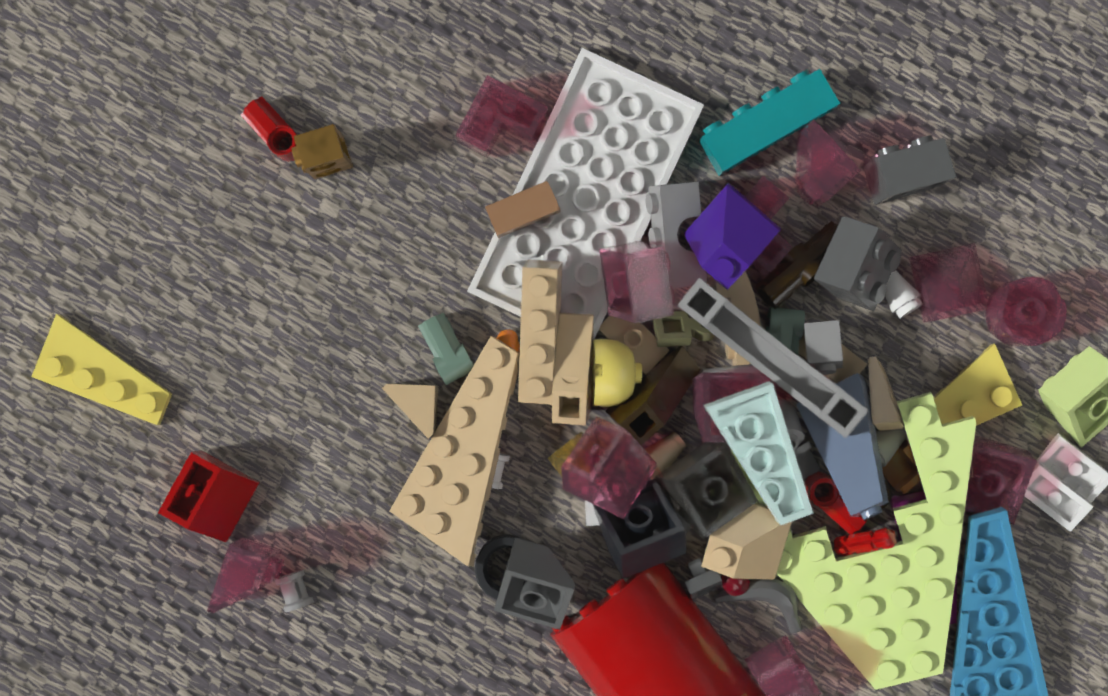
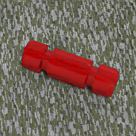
[833,528,896,556]

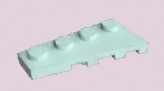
[704,382,813,525]

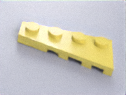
[31,314,172,425]

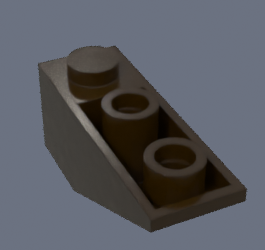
[605,346,701,448]

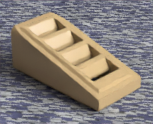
[868,356,905,431]

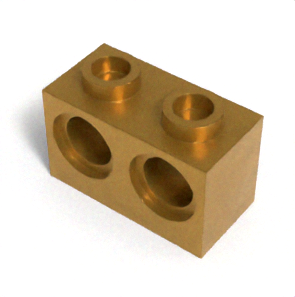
[291,124,353,179]

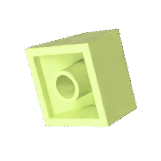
[1038,346,1108,448]

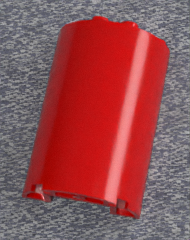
[550,563,766,696]

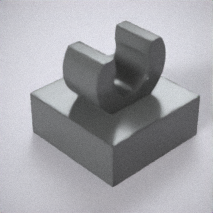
[685,558,722,600]

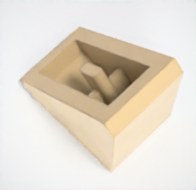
[382,384,438,439]

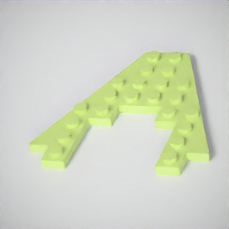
[710,392,976,690]

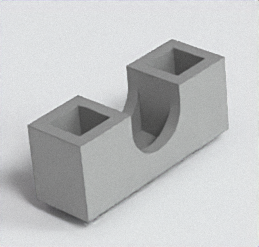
[645,182,707,289]

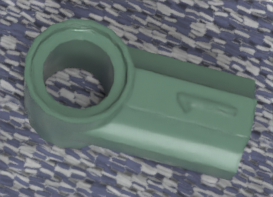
[766,306,805,356]
[418,312,474,385]

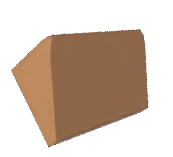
[485,181,561,238]

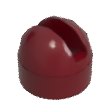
[721,574,750,596]

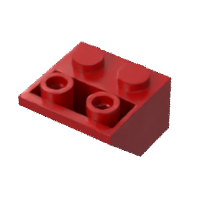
[158,450,260,542]

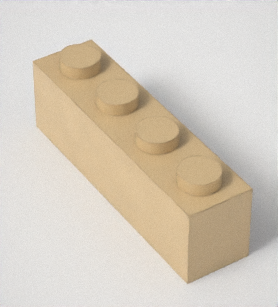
[518,259,563,405]

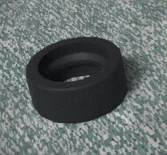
[474,534,527,600]

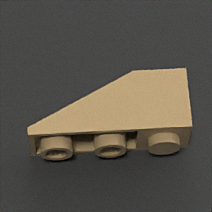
[552,312,594,425]

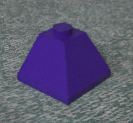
[684,183,781,290]

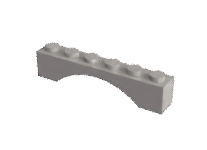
[677,278,869,438]

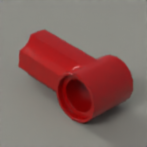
[241,96,298,162]
[804,472,867,534]

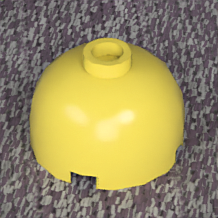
[592,339,642,407]

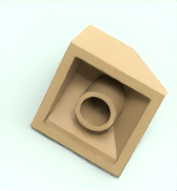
[701,493,792,580]

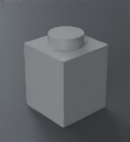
[804,320,843,375]

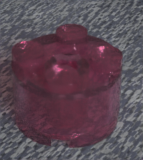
[985,277,1067,347]
[744,635,821,696]

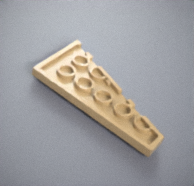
[390,336,520,567]

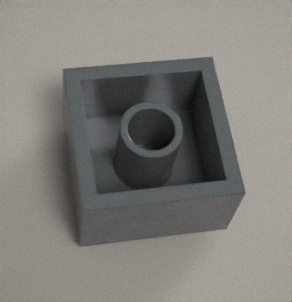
[863,135,956,205]
[814,216,902,312]

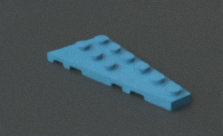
[950,507,1048,696]

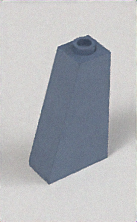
[796,373,888,520]

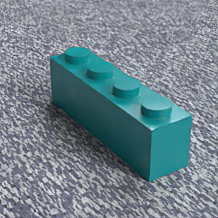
[699,69,840,176]

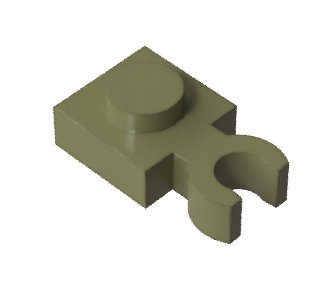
[652,311,714,347]

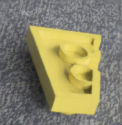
[933,344,1022,426]

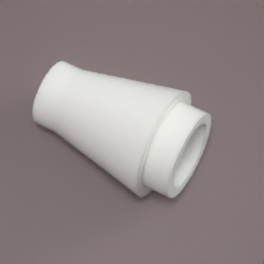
[885,270,923,318]

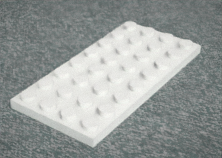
[467,48,704,340]

